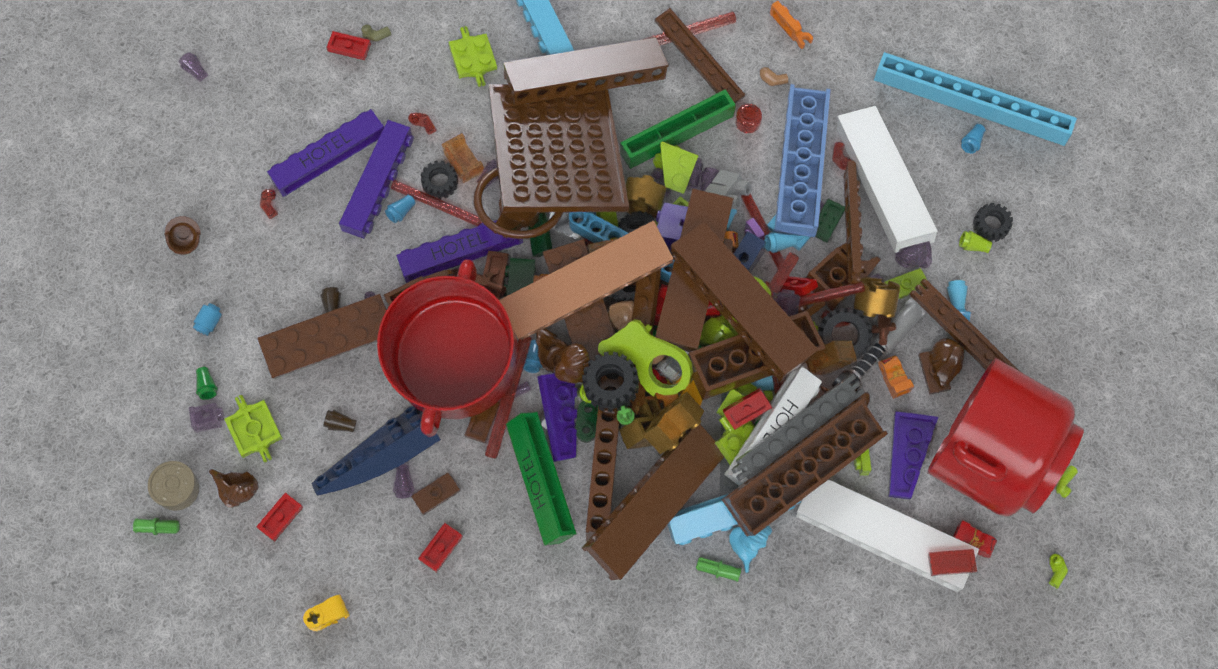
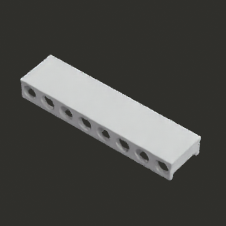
[837,106,937,253]
[796,480,979,592]

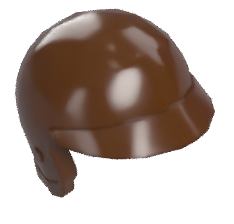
[164,216,201,255]

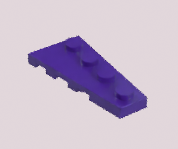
[537,373,577,462]
[888,411,938,500]

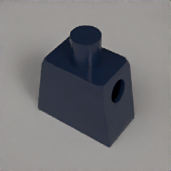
[734,231,766,273]

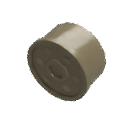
[148,461,199,511]

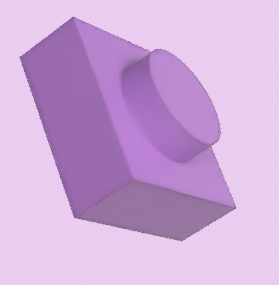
[744,218,765,240]

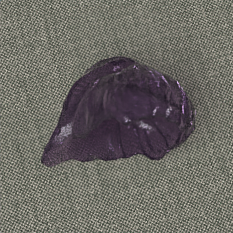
[895,241,932,269]

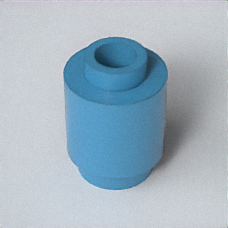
[193,303,222,336]

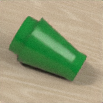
[196,367,218,400]

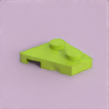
[660,141,698,194]

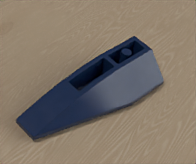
[311,406,441,496]

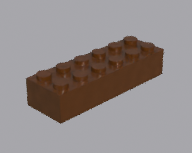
[543,239,614,361]
[257,294,386,379]
[688,310,826,400]

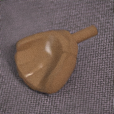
[608,301,634,330]

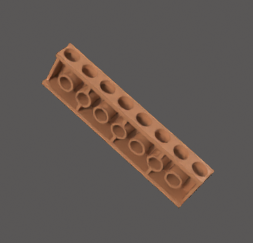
[499,221,673,340]

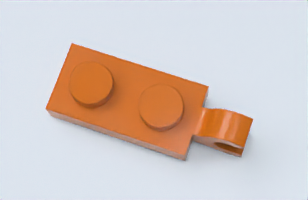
[770,0,813,49]

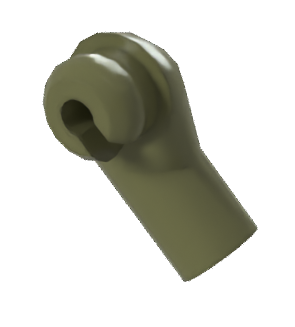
[361,24,392,42]

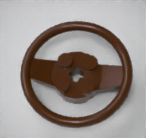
[473,168,564,239]

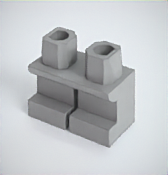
[705,170,752,210]

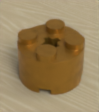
[625,175,667,218]
[854,277,900,317]

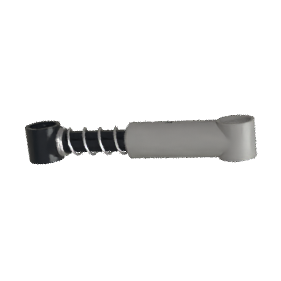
[831,291,927,391]

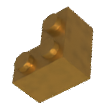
[643,392,704,454]
[619,395,662,450]

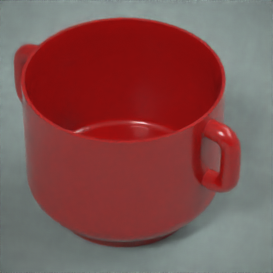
[377,259,519,437]
[927,358,1084,516]

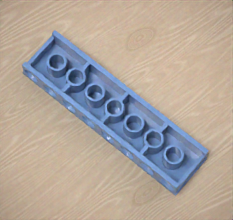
[774,84,830,237]

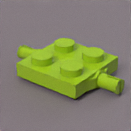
[448,26,497,87]
[224,395,283,462]
[715,415,755,465]

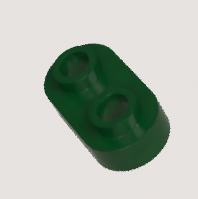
[576,401,598,443]

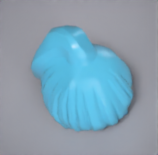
[729,525,772,573]

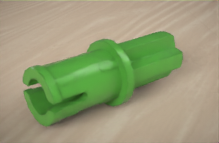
[617,405,634,426]
[133,517,180,535]
[696,557,741,582]

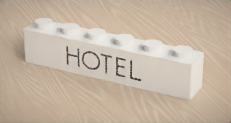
[724,366,822,486]

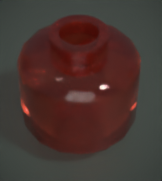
[735,104,762,134]

